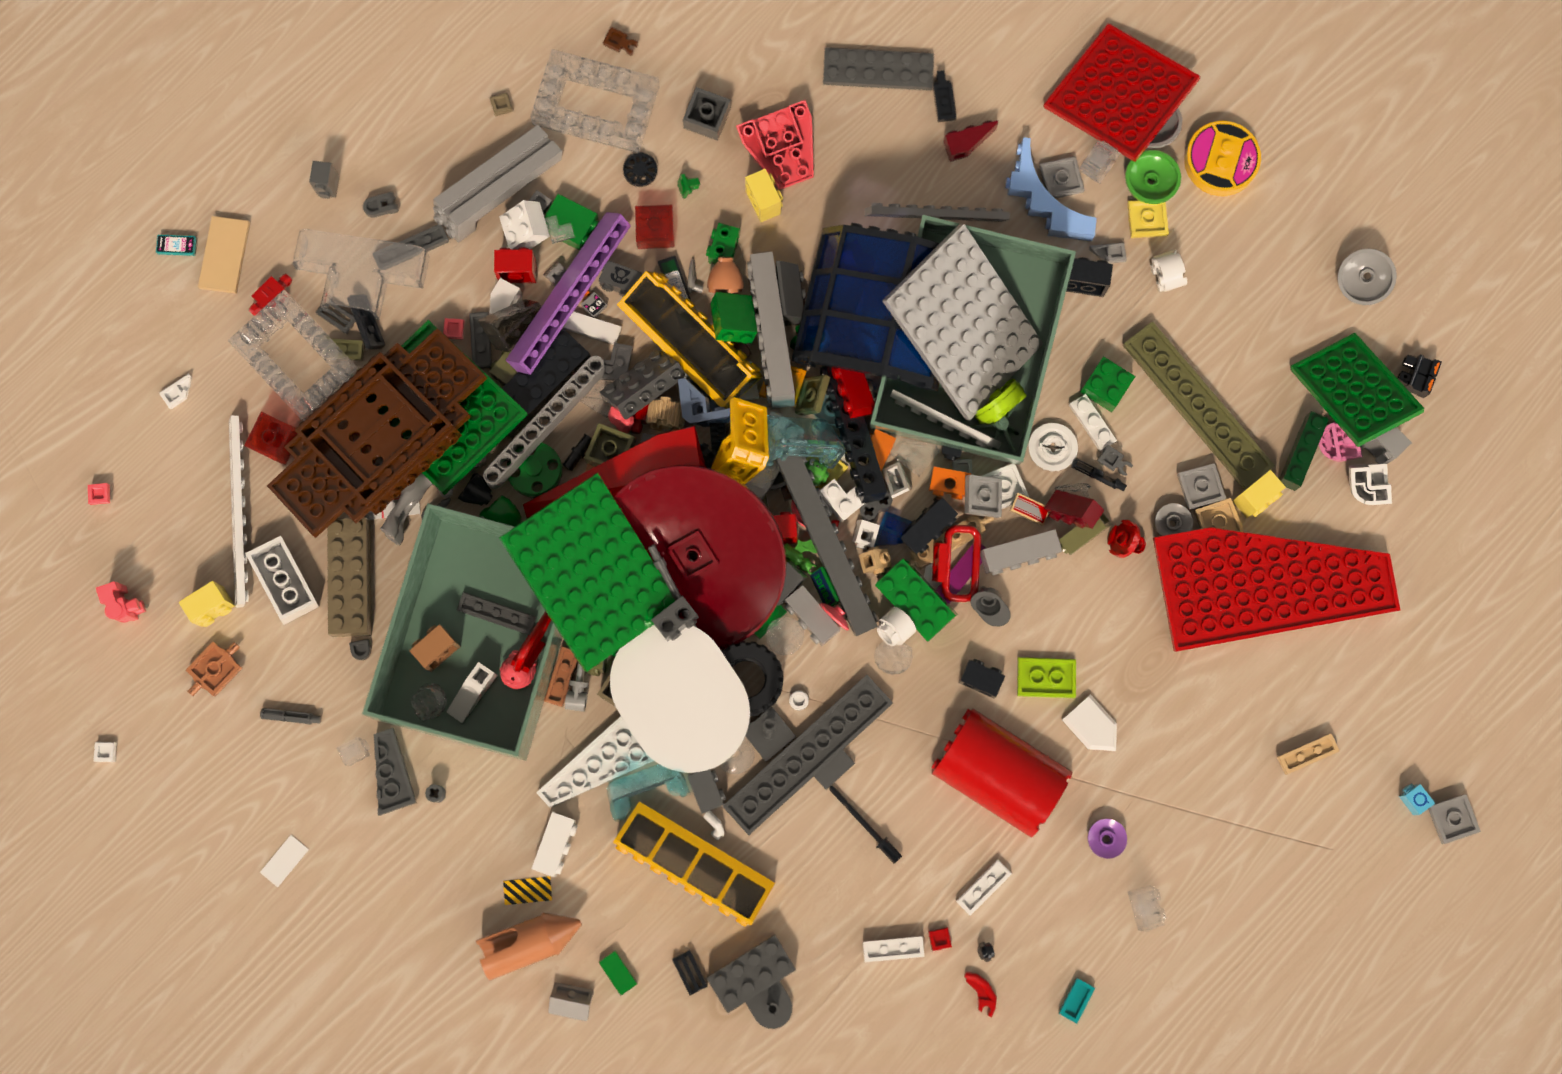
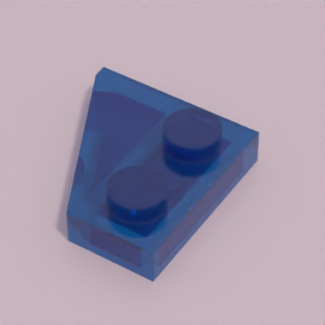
[874,511,912,547]

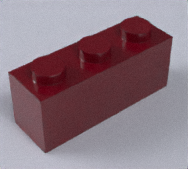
[1044,490,1104,529]

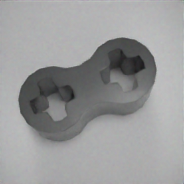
[859,492,893,522]

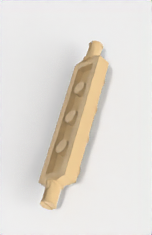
[909,515,994,570]

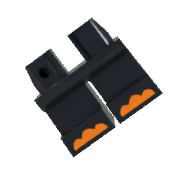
[1397,354,1442,398]

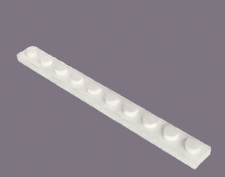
[229,416,249,608]

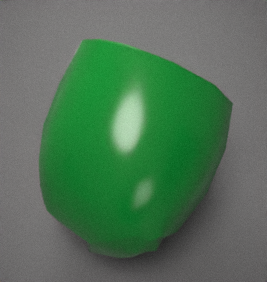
[479,495,521,527]

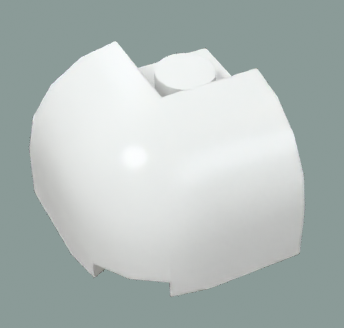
[1349,463,1392,505]

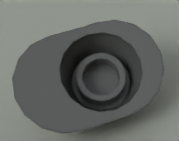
[970,586,1011,627]

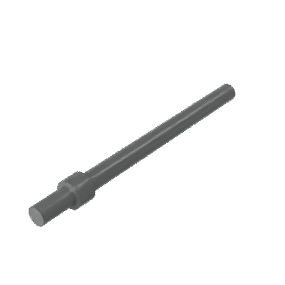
[648,544,697,628]

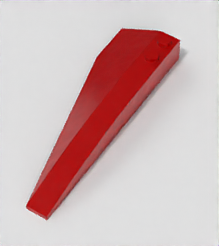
[523,426,706,519]

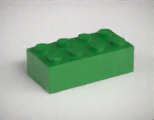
[875,558,958,642]

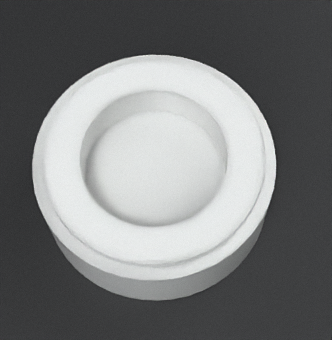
[789,691,809,711]

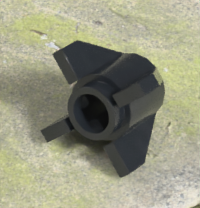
[458,473,493,506]

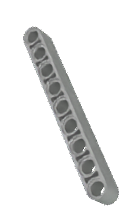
[483,356,606,489]

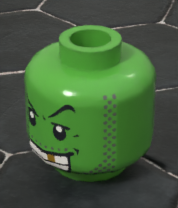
[805,458,830,486]

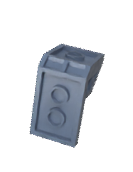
[678,378,730,427]

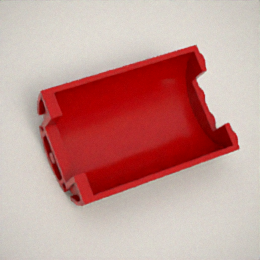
[931,708,1073,838]

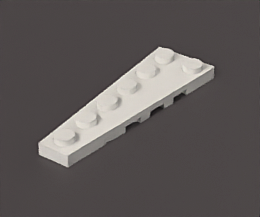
[890,390,1002,450]

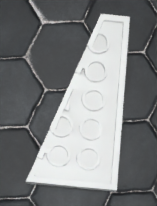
[536,716,654,807]

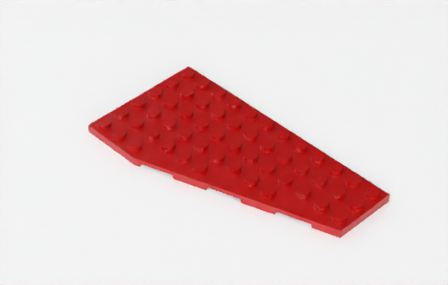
[1153,527,1401,652]

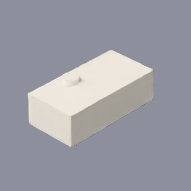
[245,536,319,625]

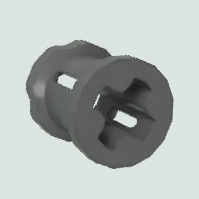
[425,784,446,803]

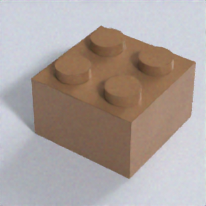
[409,624,461,672]

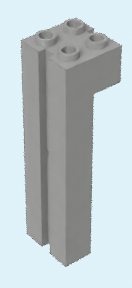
[433,125,562,243]

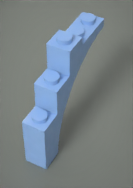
[1005,137,1097,242]

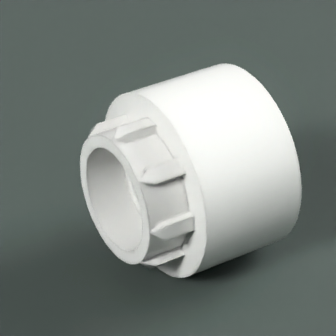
[877,607,916,646]

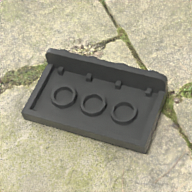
[599,349,685,419]

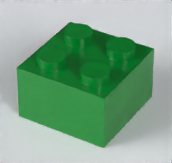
[1080,356,1136,413]

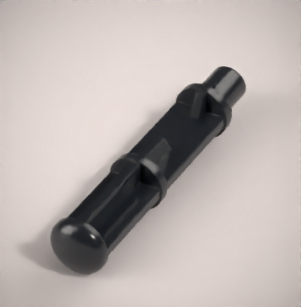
[1071,458,1127,492]

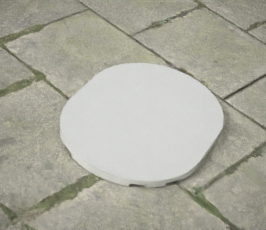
[610,622,750,773]

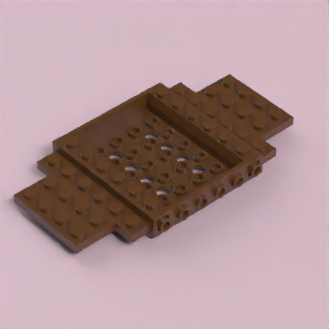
[267,328,487,538]

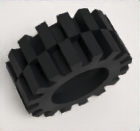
[710,422,726,456]

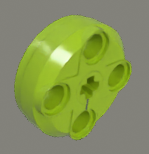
[974,379,1027,425]

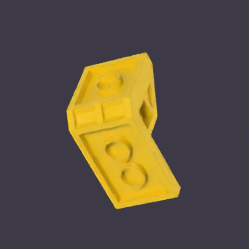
[711,397,769,485]

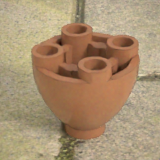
[707,257,744,293]

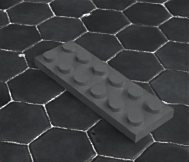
[823,48,934,91]

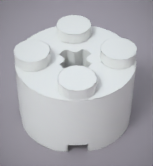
[1150,249,1187,292]

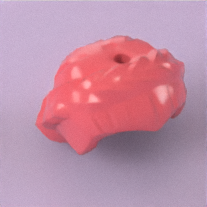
[608,405,634,434]
[499,650,537,690]

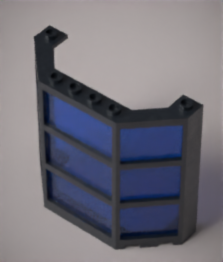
[791,223,940,392]

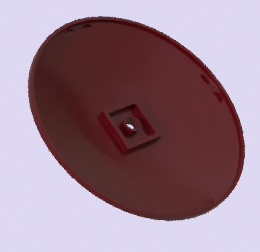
[614,465,787,650]

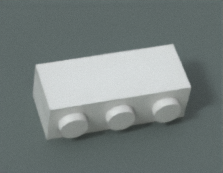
[532,812,578,877]

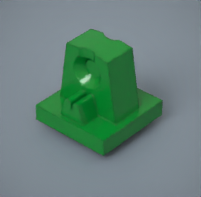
[677,174,700,199]

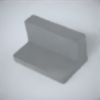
[548,982,594,1021]

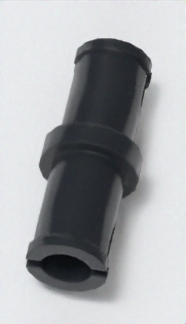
[562,433,592,471]

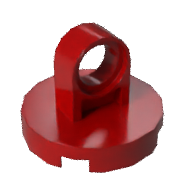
[1107,520,1146,558]

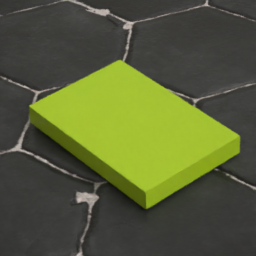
[1017,657,1076,698]

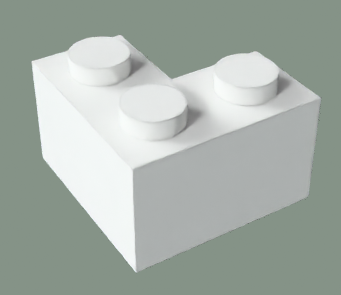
[820,479,865,522]

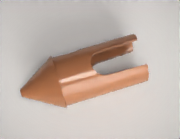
[475,913,582,980]

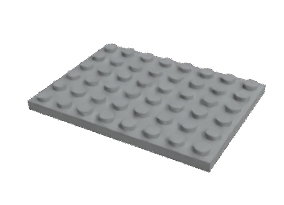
[883,224,1043,420]

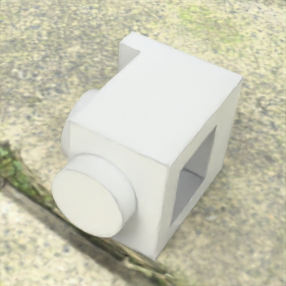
[852,520,880,550]

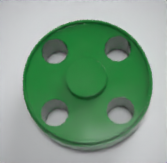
[507,443,563,498]

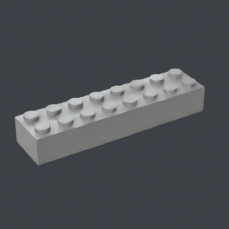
[747,251,795,409]

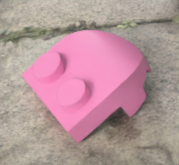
[1319,423,1363,462]

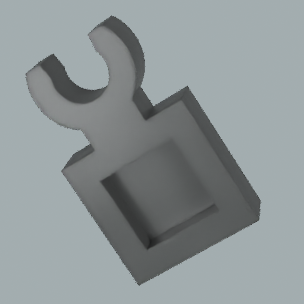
[1096,445,1133,476]

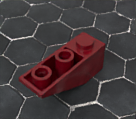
[943,120,999,162]

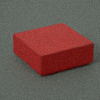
[928,927,952,951]

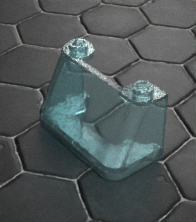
[766,415,845,469]
[607,764,691,822]

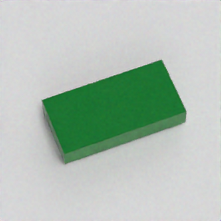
[598,951,638,996]

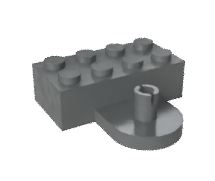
[707,935,796,1029]

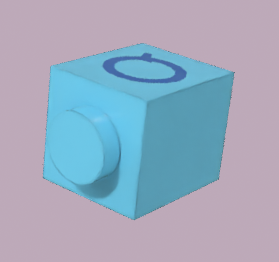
[1399,784,1435,816]

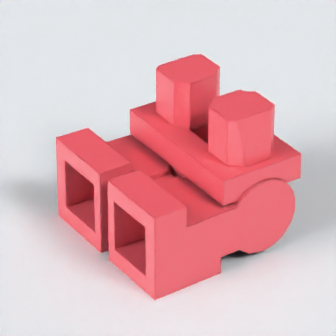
[96,581,146,623]

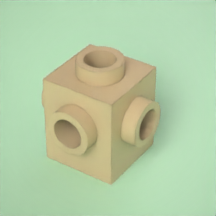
[859,546,892,575]

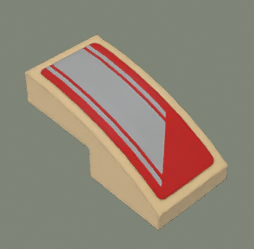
[1009,493,1049,526]

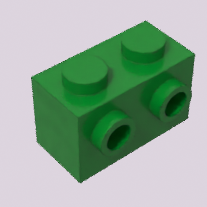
[706,223,740,265]

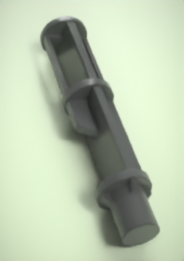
[260,708,321,725]

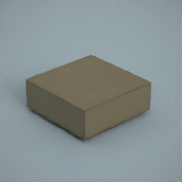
[489,93,513,117]

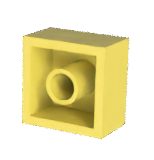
[745,168,783,223]
[1232,470,1286,518]
[179,581,235,627]

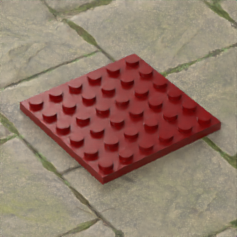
[1044,23,1200,162]

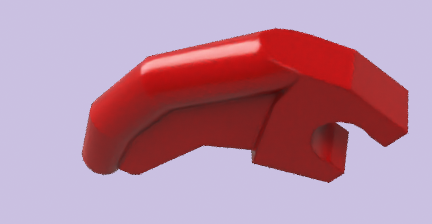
[964,972,997,1017]

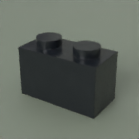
[959,659,1005,699]

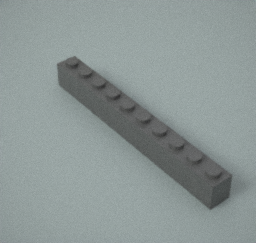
[775,450,879,636]

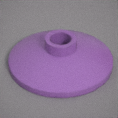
[1088,819,1127,859]

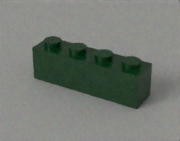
[1279,411,1329,491]

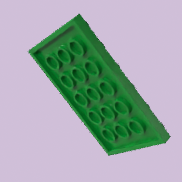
[1291,333,1424,447]

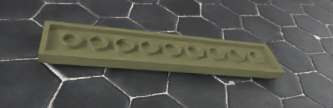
[1122,321,1275,490]

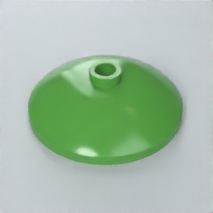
[1125,150,1181,204]

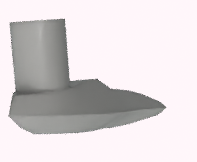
[687,259,703,294]

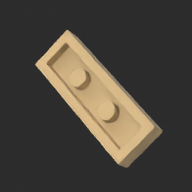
[1277,734,1340,775]

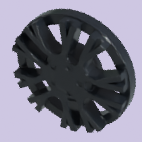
[623,152,658,187]

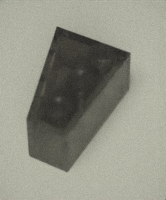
[478,299,541,353]

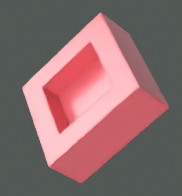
[443,318,465,340]
[88,483,110,505]

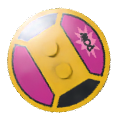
[1184,121,1261,196]

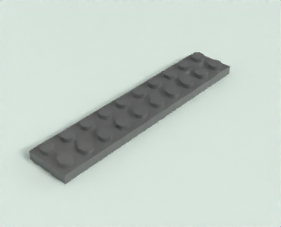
[722,675,893,836]

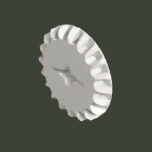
[1028,423,1078,472]

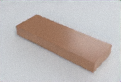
[544,646,578,707]

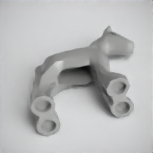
[374,457,453,546]

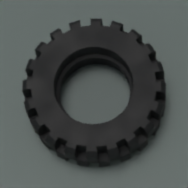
[721,641,784,717]

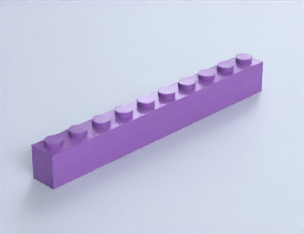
[506,212,631,375]

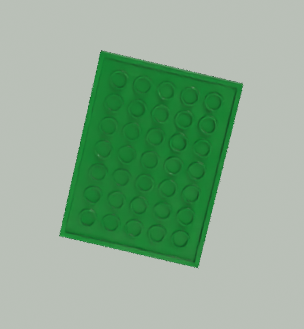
[367,320,528,495]
[499,473,675,672]

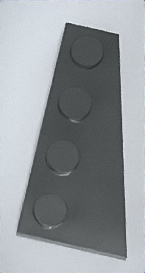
[374,728,417,816]

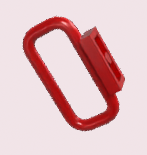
[932,525,981,602]
[511,611,551,673]

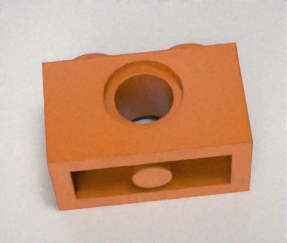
[929,467,972,500]

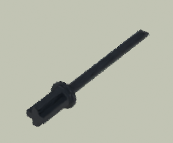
[829,786,902,864]

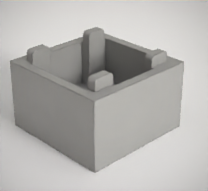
[1361,427,1412,464]

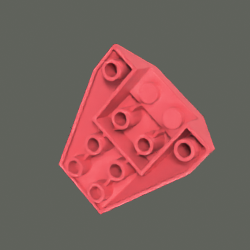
[736,100,814,190]

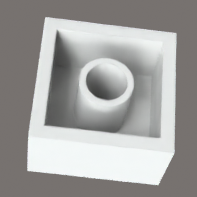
[499,200,550,250]

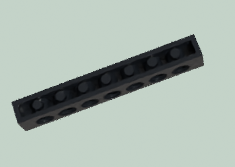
[820,365,887,504]

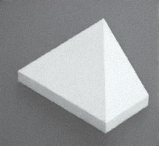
[882,462,912,498]

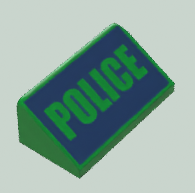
[810,566,839,606]

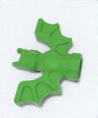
[785,539,817,575]

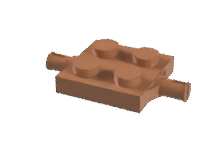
[185,642,242,697]

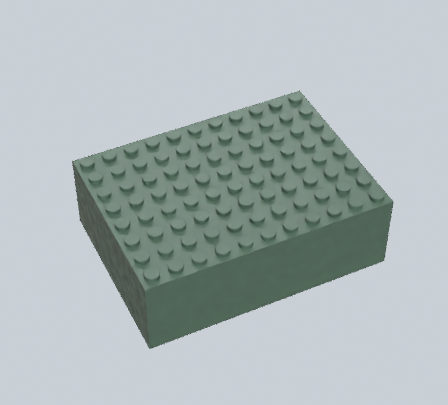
[870,215,1076,465]
[362,503,563,761]

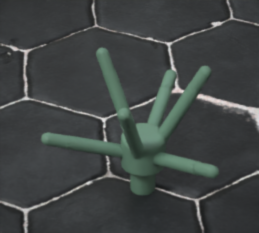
[971,405,1019,453]

